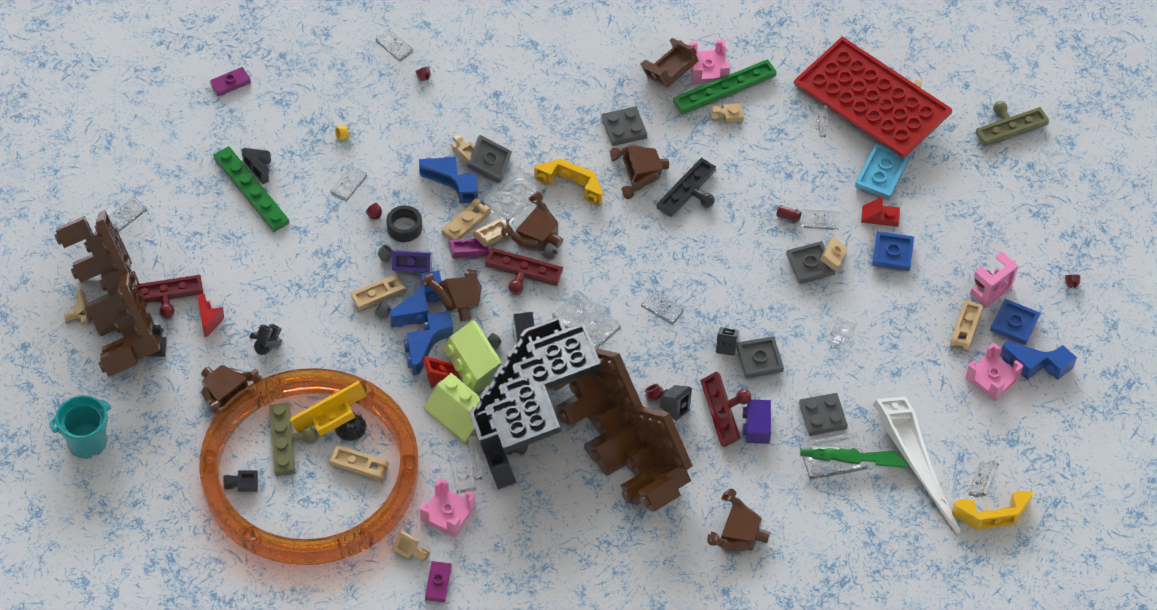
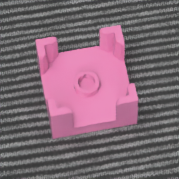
[689,40,730,84]
[970,252,1018,308]
[965,342,1023,401]
[420,478,475,537]

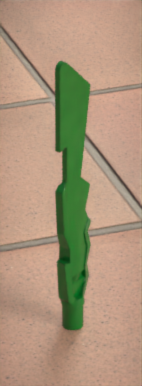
[800,446,908,468]

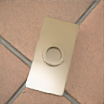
[473,219,506,247]
[820,236,847,271]

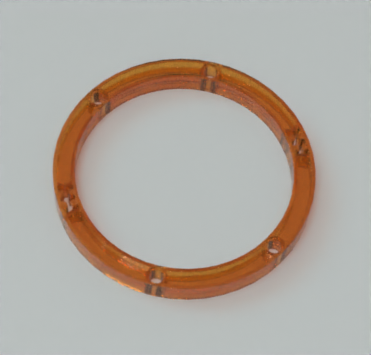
[199,368,419,565]

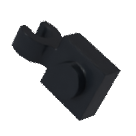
[146,323,167,357]
[223,470,258,492]

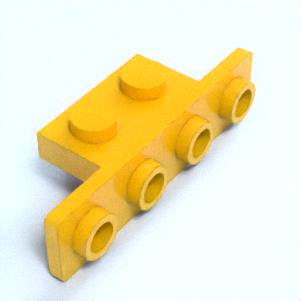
[290,381,367,436]

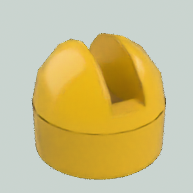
[335,125,350,141]

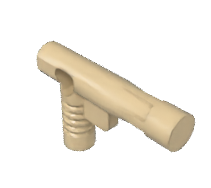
[64,289,89,325]

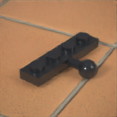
[657,157,716,217]

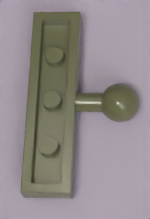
[975,101,1049,146]
[269,402,318,476]

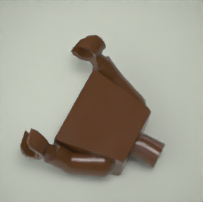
[610,144,670,199]
[501,192,563,251]
[422,269,482,322]
[201,365,262,414]
[707,488,771,551]

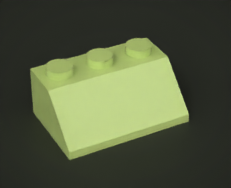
[444,320,502,392]
[424,373,480,444]

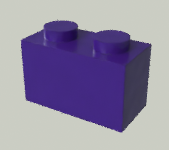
[392,250,432,272]
[742,399,771,444]

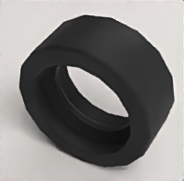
[386,205,422,242]

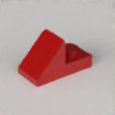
[861,197,900,227]
[197,294,224,337]
[423,356,460,389]

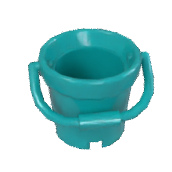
[49,395,111,459]

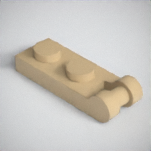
[442,198,491,240]
[350,275,407,311]
[950,300,983,351]
[330,445,389,482]

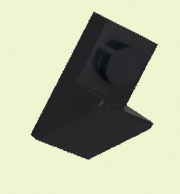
[241,148,271,184]
[716,327,739,356]

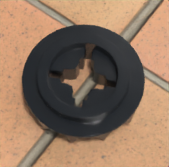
[335,412,366,441]

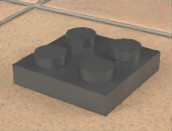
[601,106,647,146]
[467,135,512,183]
[786,241,835,284]
[736,336,784,378]
[799,393,848,436]

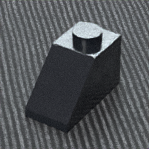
[660,385,692,421]

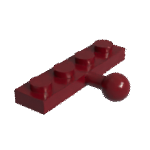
[485,247,563,295]
[138,274,204,319]
[700,371,752,447]

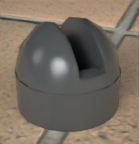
[542,242,558,259]
[378,244,393,261]
[374,301,391,318]
[487,333,501,350]

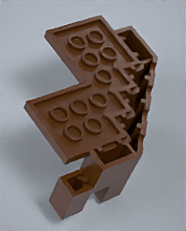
[54,210,161,377]
[549,348,693,511]

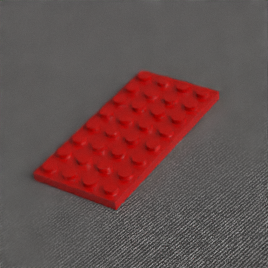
[794,36,952,159]

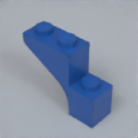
[419,157,478,204]
[390,270,442,328]
[404,311,453,375]
[1000,341,1077,380]

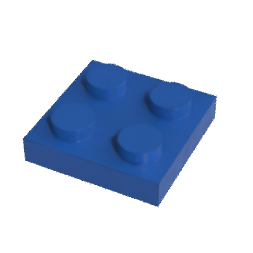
[872,231,914,271]
[990,299,1041,345]

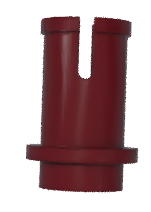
[776,205,802,223]

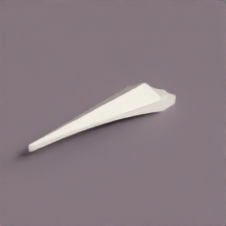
[873,396,961,535]

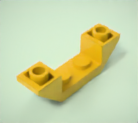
[534,159,603,206]
[952,491,1033,530]

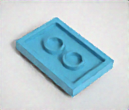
[855,143,910,200]

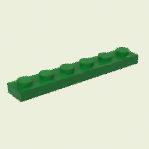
[673,59,777,114]
[213,146,290,232]

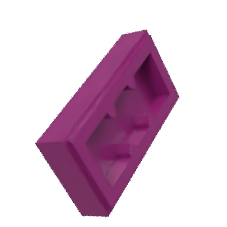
[210,67,251,97]
[448,238,489,258]
[425,561,452,602]

